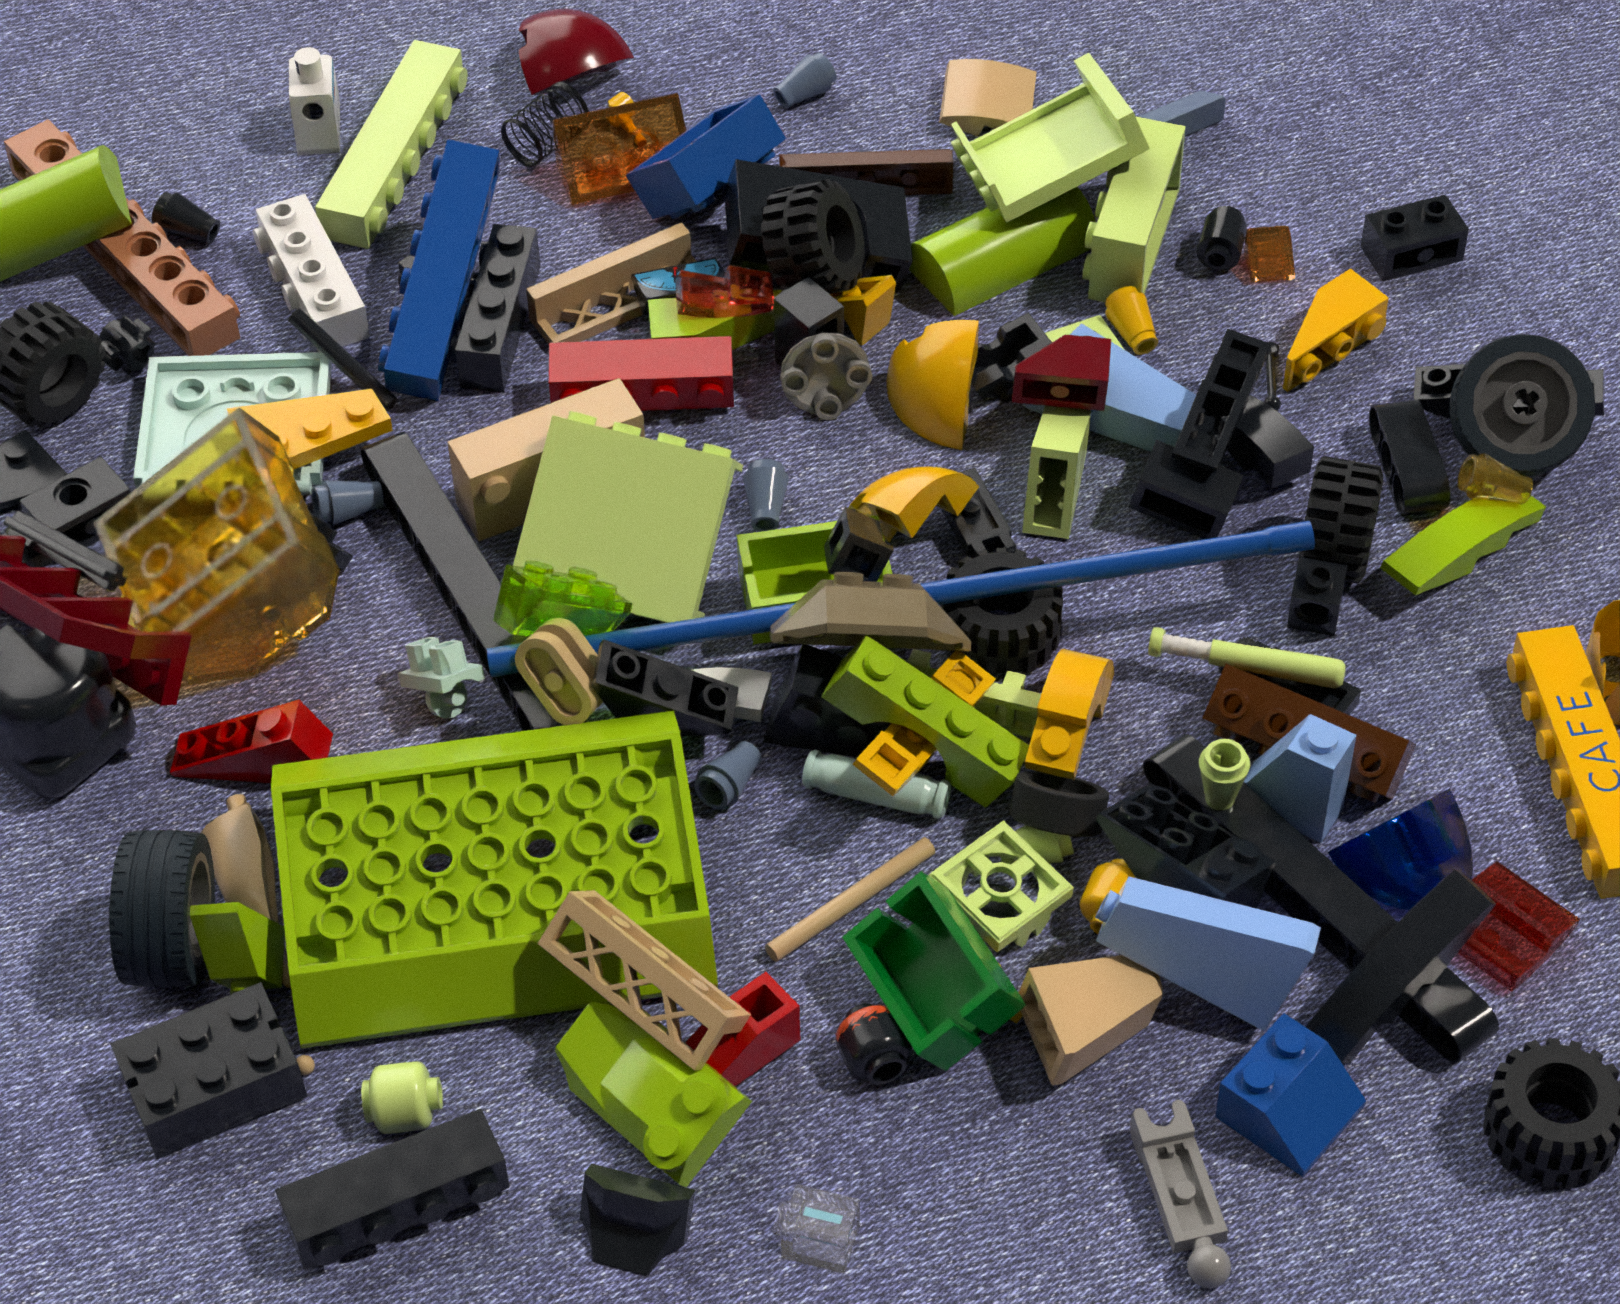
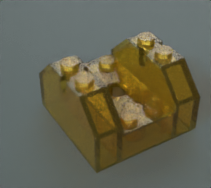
[94,407,339,685]

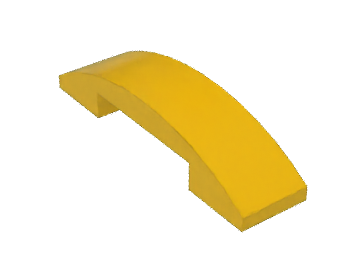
[853,651,996,796]

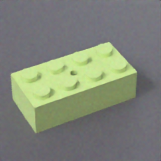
[1082,117,1186,302]

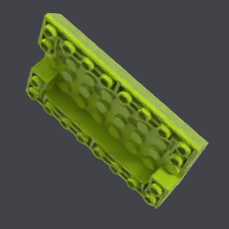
[271,711,718,1049]

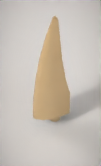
[201,794,291,988]

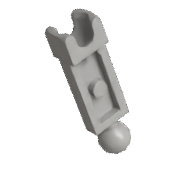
[1130,1100,1231,1288]

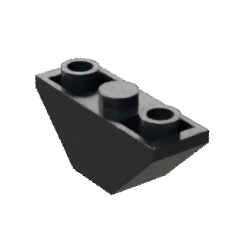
[592,639,739,736]

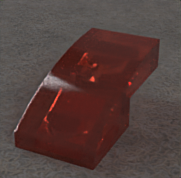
[675,265,774,318]

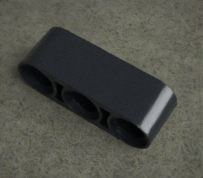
[1369,399,1450,514]

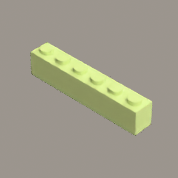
[315,40,468,249]

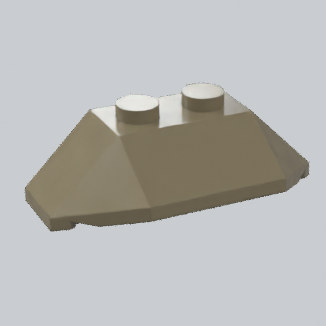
[770,572,971,651]

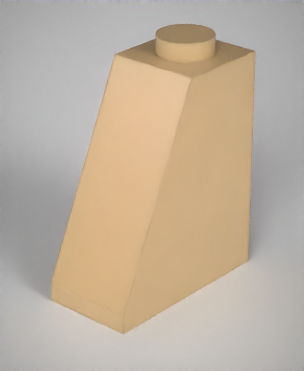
[1019,955,1163,1086]

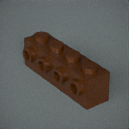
[1202,664,1416,803]

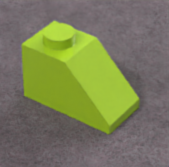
[190,902,285,994]

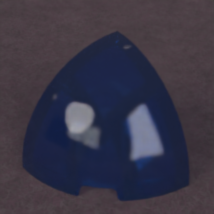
[1328,789,1473,910]

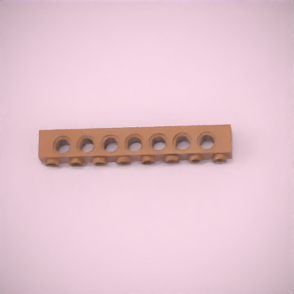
[4,119,240,356]

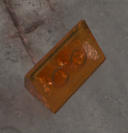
[552,93,686,205]

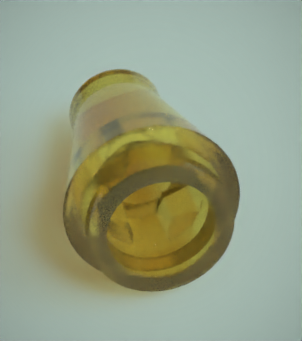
[1458,453,1533,505]

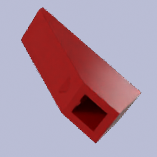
[170,699,333,783]
[685,972,801,1086]

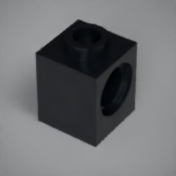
[1287,557,1348,636]

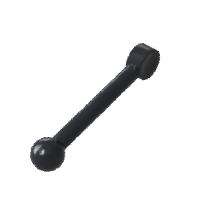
[1263,342,1281,411]

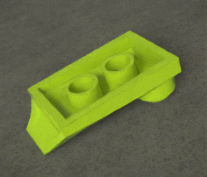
[555,1001,752,1188]

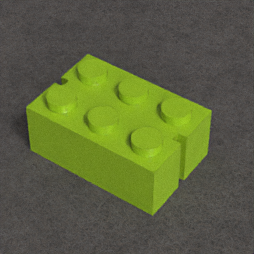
[736,515,893,645]

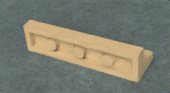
[526,222,696,344]
[537,890,751,1071]

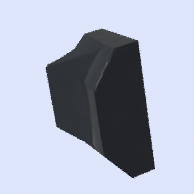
[580,1164,696,1275]

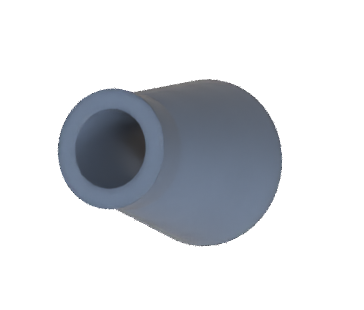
[773,52,837,109]
[743,459,789,531]
[311,480,384,526]
[694,741,762,809]

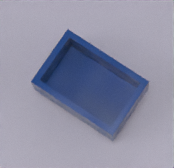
[626,94,786,219]

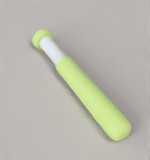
[1148,627,1346,688]

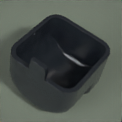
[0,624,136,798]

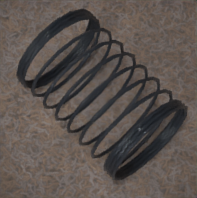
[501,82,590,166]

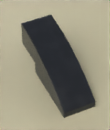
[1227,395,1314,489]

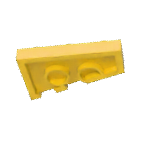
[227,389,393,481]

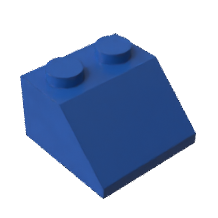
[1215,1013,1366,1177]

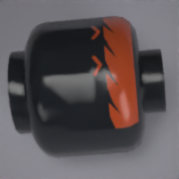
[835,1003,912,1085]

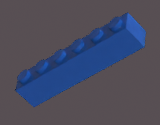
[378,139,500,401]

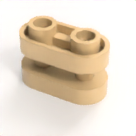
[515,618,603,725]

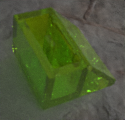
[493,560,633,636]

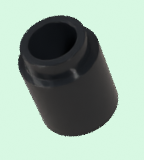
[1196,206,1247,271]

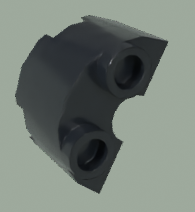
[971,312,1052,403]

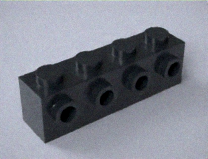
[450,224,541,392]
[275,1109,510,1270]

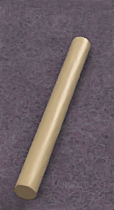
[765,837,935,962]

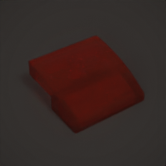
[1458,861,1580,992]

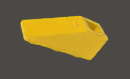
[1283,269,1389,392]

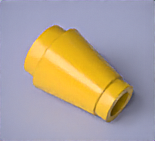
[1105,286,1159,355]

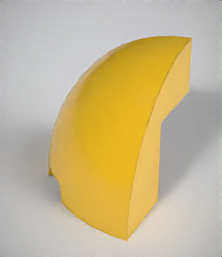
[886,320,979,450]
[848,466,979,542]

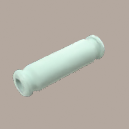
[802,749,951,819]

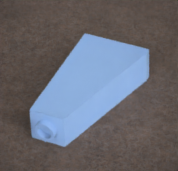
[1022,323,1196,452]
[1095,876,1321,1031]

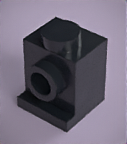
[824,507,894,582]

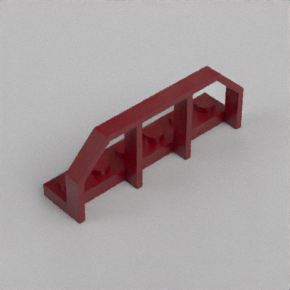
[0,535,192,706]

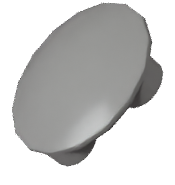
[780,333,872,420]

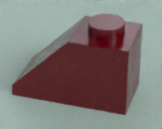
[1012,334,1111,411]

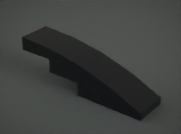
[1171,329,1271,473]
[1306,869,1496,1063]

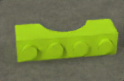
[821,635,1029,808]

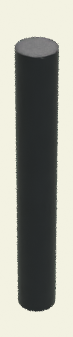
[288,308,397,411]

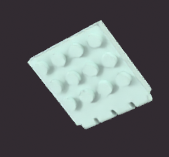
[133,352,332,500]

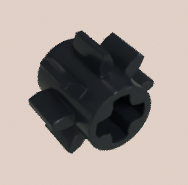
[99,316,156,374]

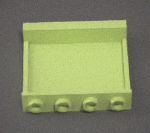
[951,53,1150,223]
[509,411,743,623]

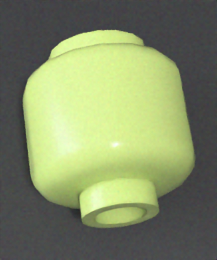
[361,1061,443,1134]

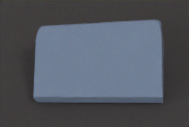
[1138,91,1226,136]

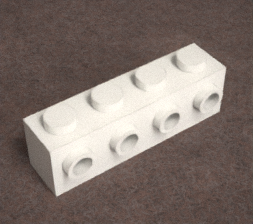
[253,194,370,352]

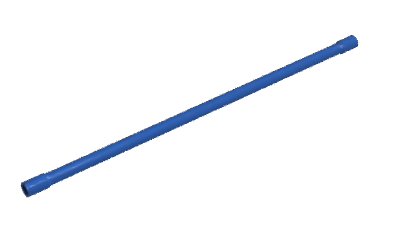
[487,521,1315,677]

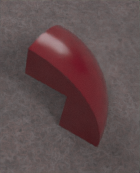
[519,9,634,95]

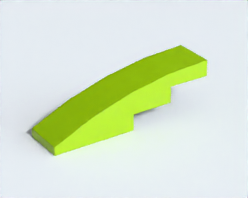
[1380,481,1546,595]

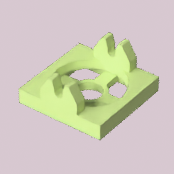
[928,820,1074,952]

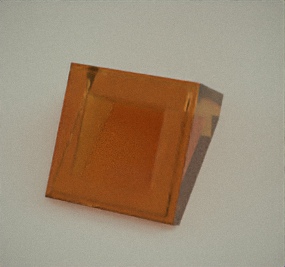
[1243,226,1295,282]

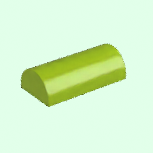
[0,145,132,281]
[909,187,1096,316]

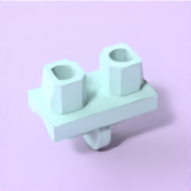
[398,637,485,719]

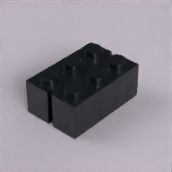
[110,982,308,1160]

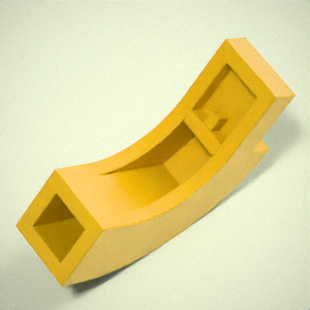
[1025,648,1114,780]

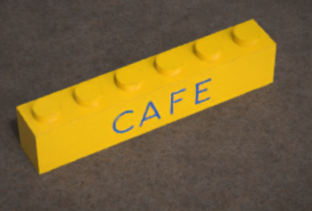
[1506,625,1620,899]

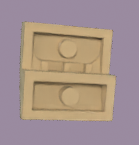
[939,59,1037,137]

